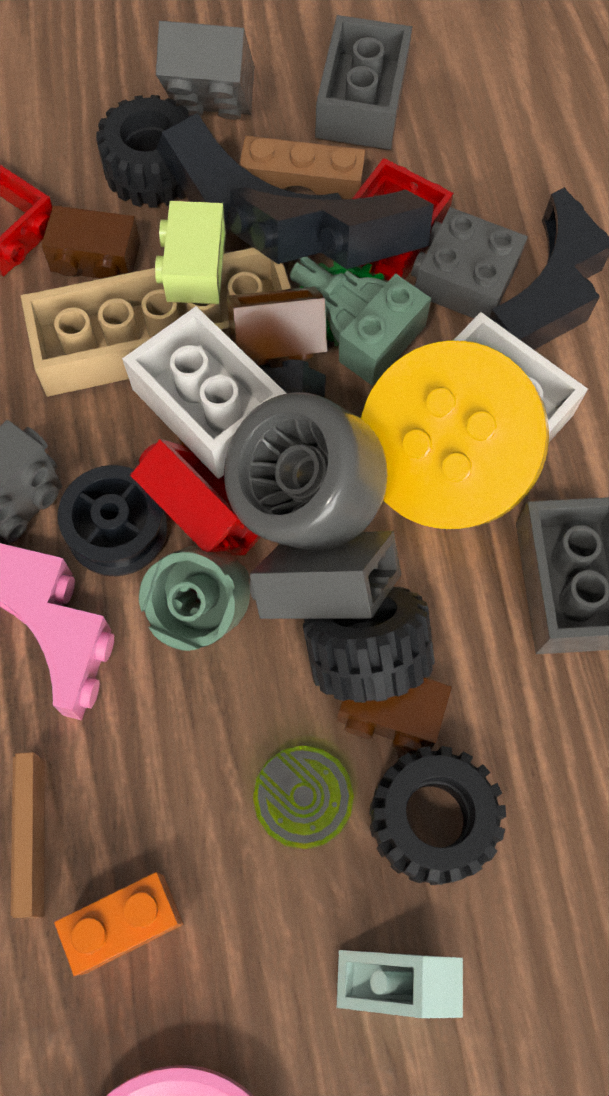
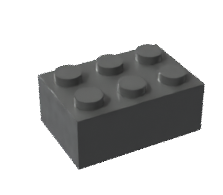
[315,15,413,150]
[156,20,255,120]
[516,497,609,654]

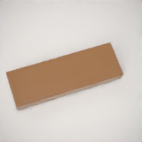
[11,752,45,919]

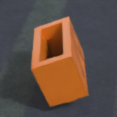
[54,872,184,976]

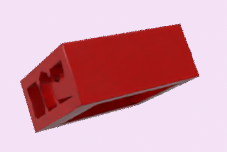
[352,158,454,281]
[0,165,53,277]
[130,439,261,556]

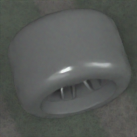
[224,392,388,551]

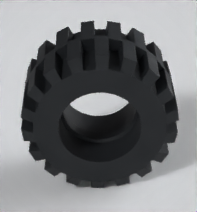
[96,95,191,208]
[303,587,435,703]
[369,746,507,885]

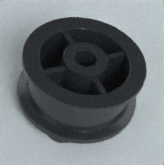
[57,465,167,576]

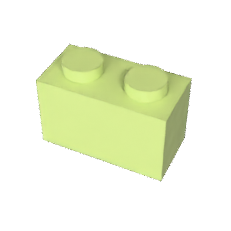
[155,201,226,304]

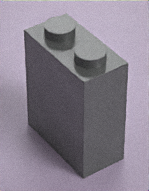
[249,531,401,619]

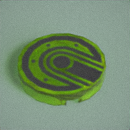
[253,745,354,850]

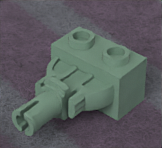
[290,256,431,386]

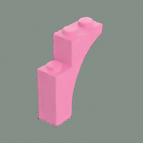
[0,543,114,720]

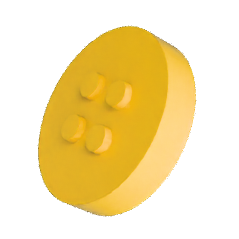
[361,341,549,529]

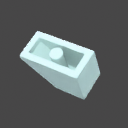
[337,950,463,1018]

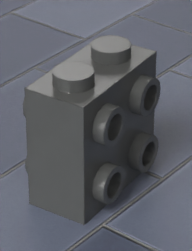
[411,207,528,318]
[0,419,63,545]

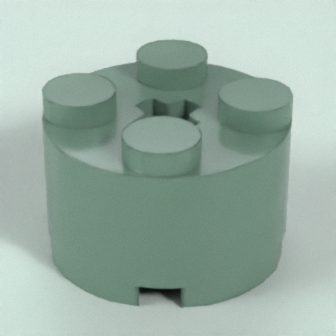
[139,544,250,651]

